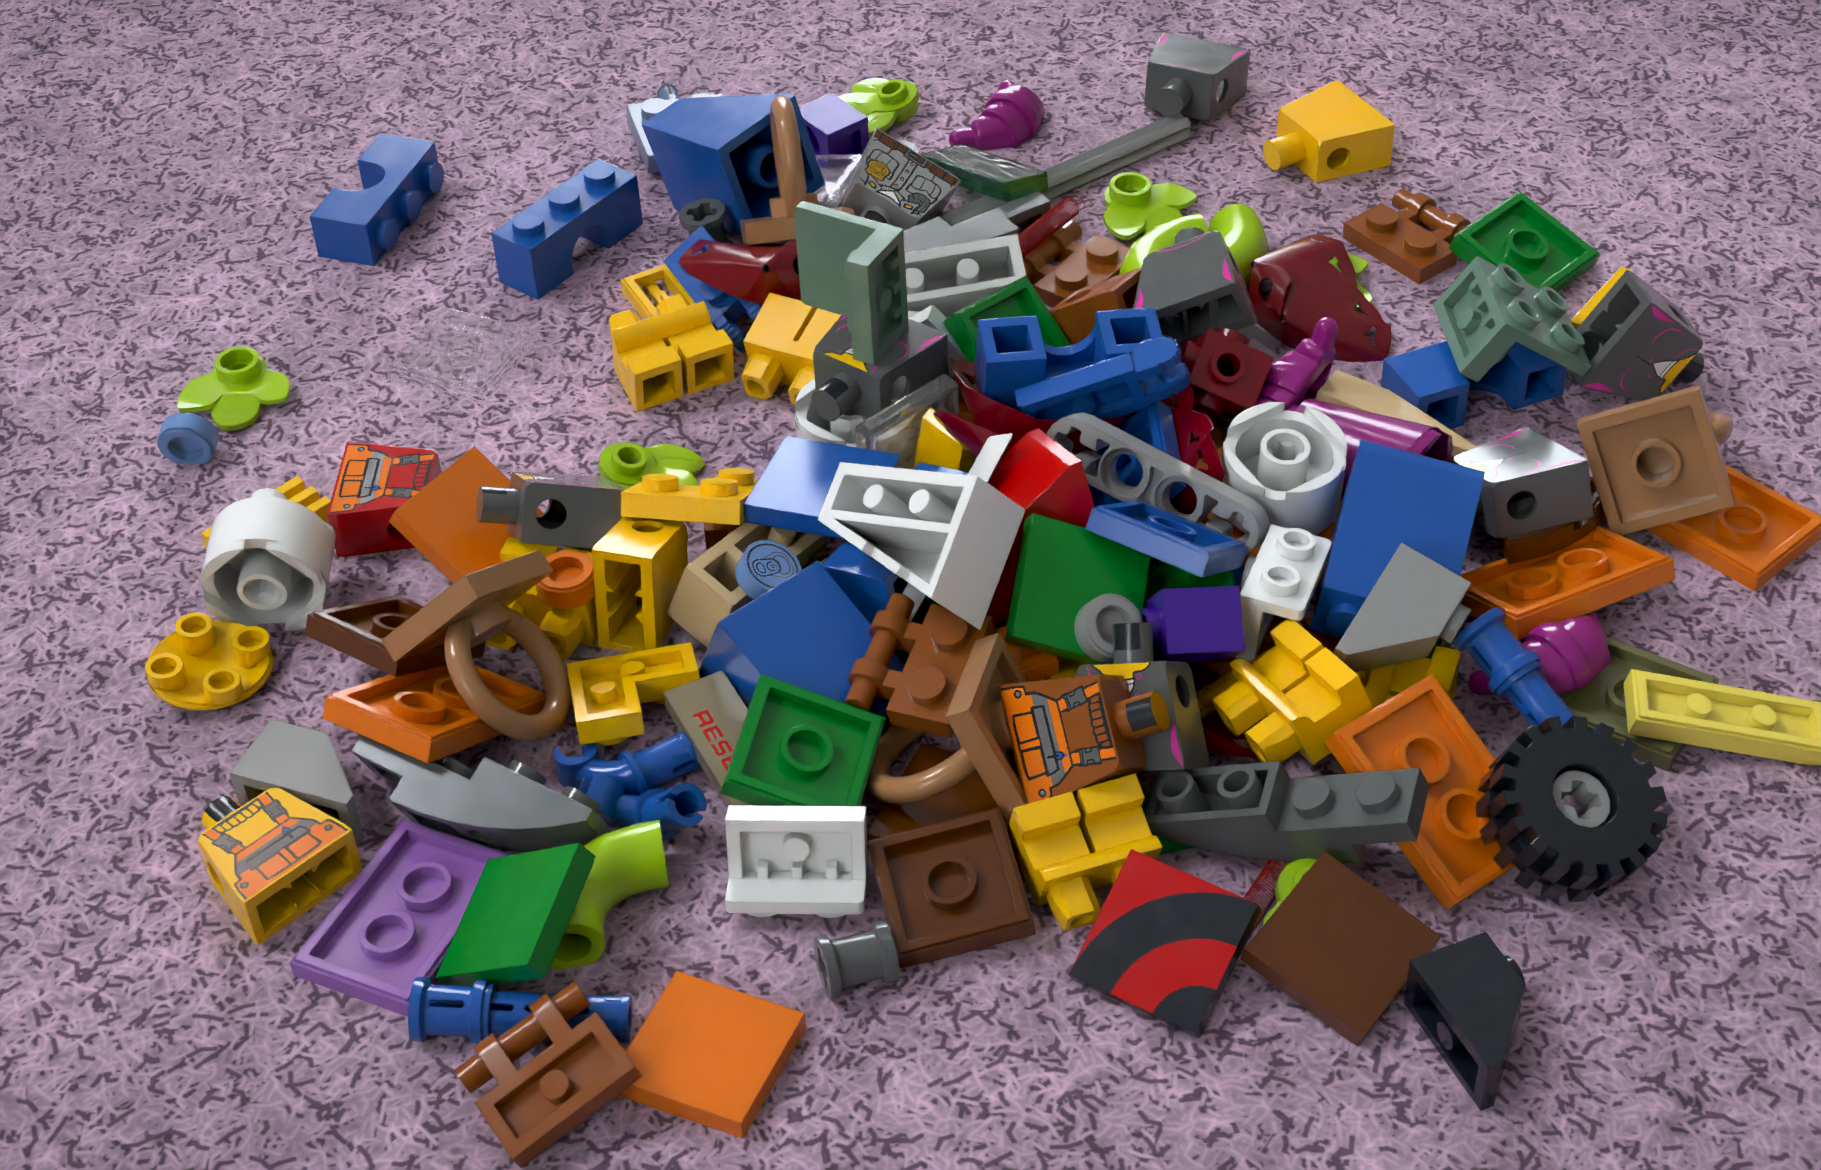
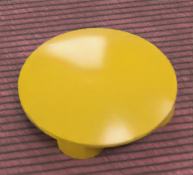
[145,612,274,710]

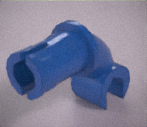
[553,732,699,796]
[578,773,707,841]

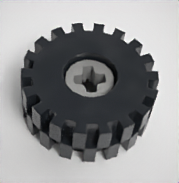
[1476,716,1668,902]

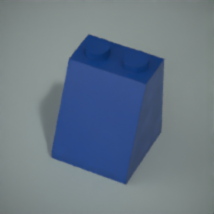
[642,93,825,236]
[1309,440,1485,659]
[699,561,905,725]

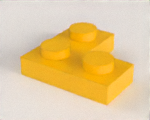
[621,468,759,525]
[566,642,700,745]

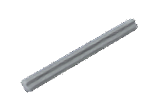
[940,112,1191,226]

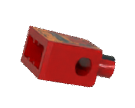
[327,442,442,557]

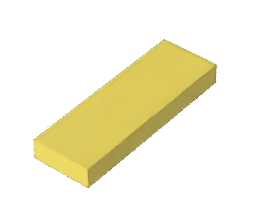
[1623,669,1821,765]

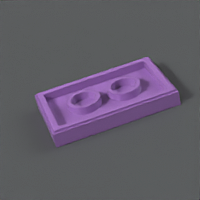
[290,819,511,1017]

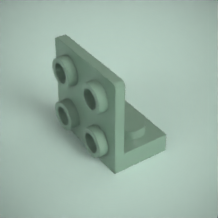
[793,201,909,365]
[1433,256,1591,382]

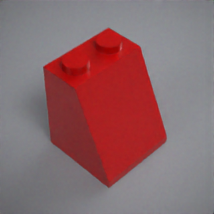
[986,428,1095,624]

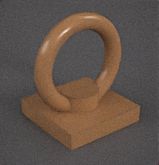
[740,95,854,245]
[1577,385,1735,535]
[381,550,571,741]
[865,633,1027,822]

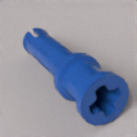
[1453,607,1575,727]
[408,977,633,1044]

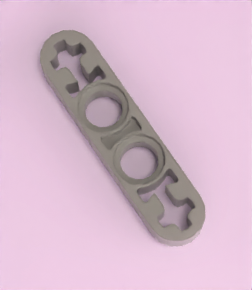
[1047,412,1270,553]

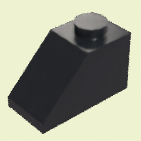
[1404,932,1526,1111]

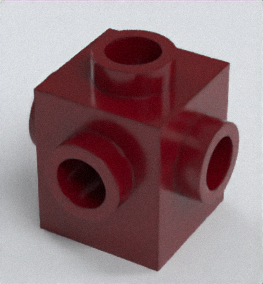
[1179,328,1274,419]

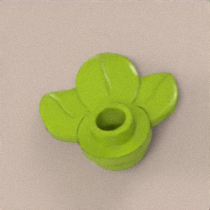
[839,78,920,138]
[1103,172,1197,240]
[177,346,290,432]
[598,442,705,490]

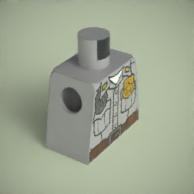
[841,128,961,231]

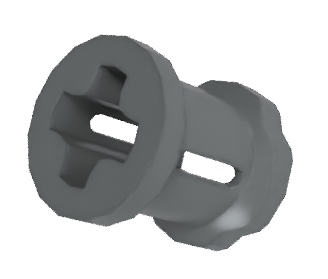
[679,198,734,244]
[813,920,899,999]

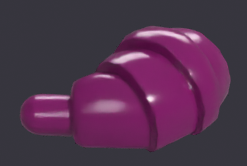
[948,80,1045,151]
[1255,317,1338,410]
[1468,611,1611,701]

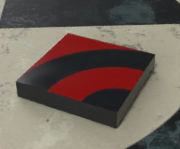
[1068,849,1262,1038]

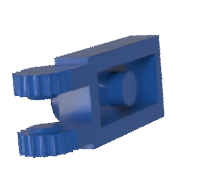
[663,225,763,352]
[1014,335,1191,420]

